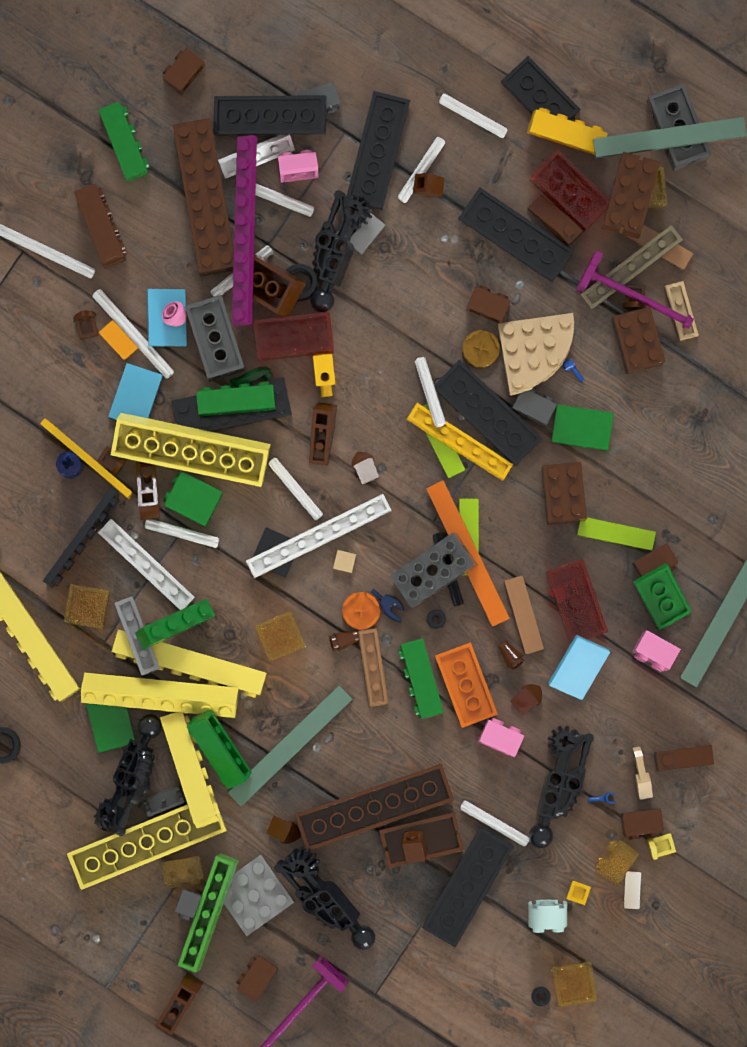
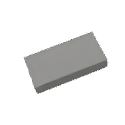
[350,213,385,255]

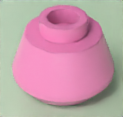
[162,301,187,327]

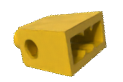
[313,353,335,397]

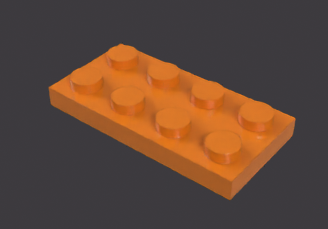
[435,642,498,728]

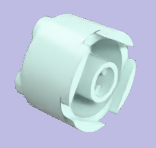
[528,899,567,933]

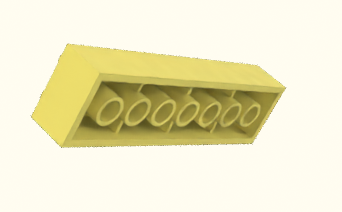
[111,413,271,487]
[67,796,227,890]

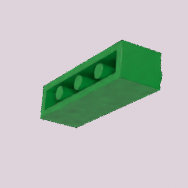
[98,102,150,183]
[196,382,276,417]
[135,598,215,650]
[398,638,444,719]
[187,710,252,790]

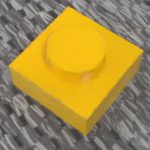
[566,880,591,905]

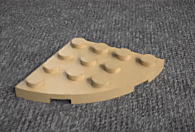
[498,313,574,395]

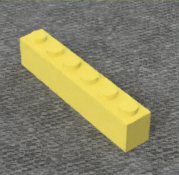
[160,712,220,828]

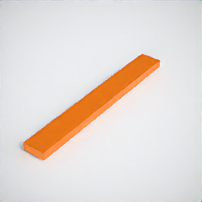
[426,480,510,627]

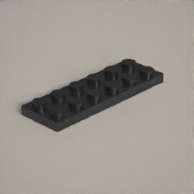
[347,91,410,210]
[213,95,327,135]
[458,187,574,283]
[434,360,542,466]
[172,377,292,432]
[43,487,120,588]
[421,827,514,947]

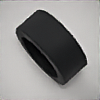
[286,264,317,301]
[0,727,21,764]

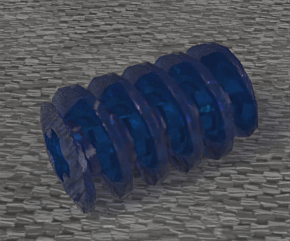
[56,451,83,479]

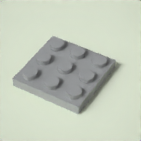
[224,855,294,936]

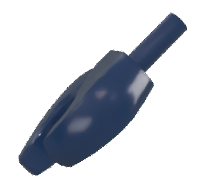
[371,588,404,622]

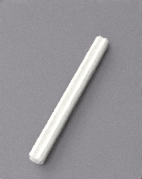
[0,224,95,278]
[93,289,174,379]

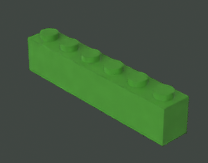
[178,853,239,973]

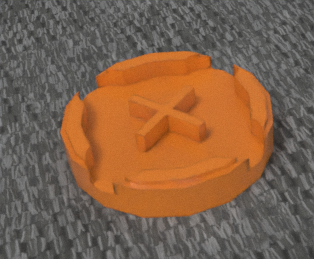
[342,592,380,630]

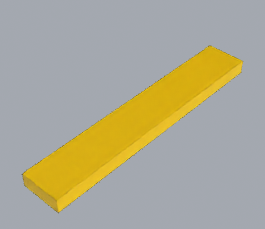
[406,403,513,481]
[40,418,133,499]

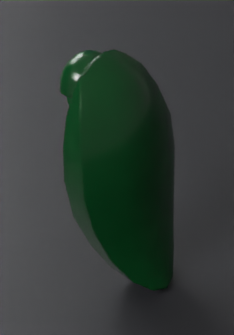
[229,366,273,387]

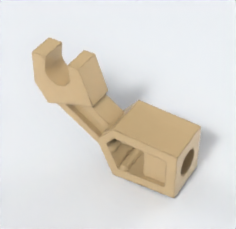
[632,747,653,800]

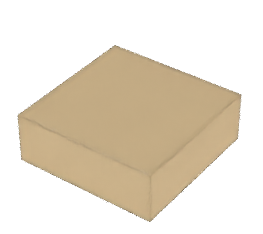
[333,550,356,573]

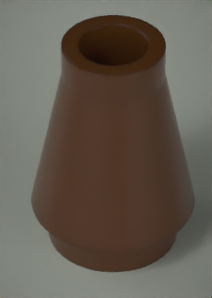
[329,630,359,651]
[498,640,525,670]

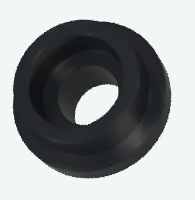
[427,610,446,629]
[531,986,551,1006]

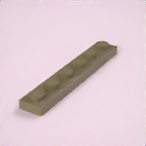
[580,225,683,310]

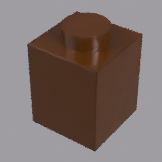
[413,173,444,198]
[402,831,428,863]

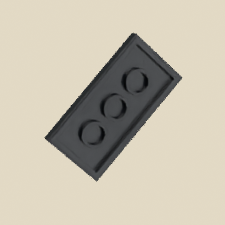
[501,56,581,120]

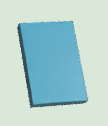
[147,289,187,347]
[108,363,163,420]
[548,635,610,700]

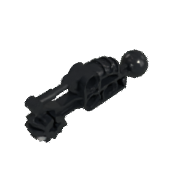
[310,190,373,313]
[93,714,162,836]
[529,726,594,848]
[274,846,375,950]

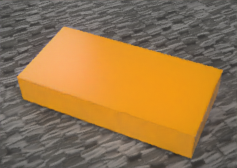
[99,320,139,361]

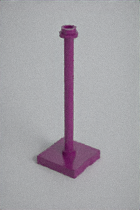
[575,250,694,329]
[260,955,349,1047]

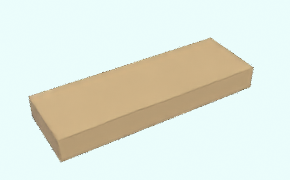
[664,281,699,341]

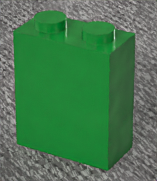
[163,471,223,528]

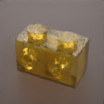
[161,856,204,889]

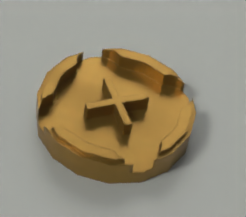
[462,330,500,368]

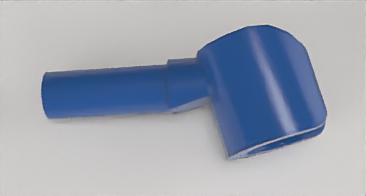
[562,359,585,382]
[588,792,616,804]

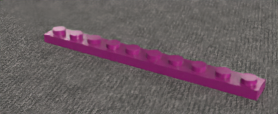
[232,135,257,326]

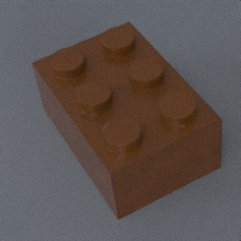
[253,255,306,317]
[611,307,666,374]
[541,462,587,525]

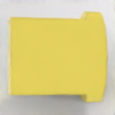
[647,833,676,860]

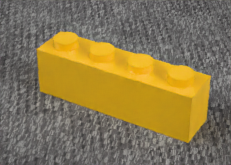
[527,108,608,155]

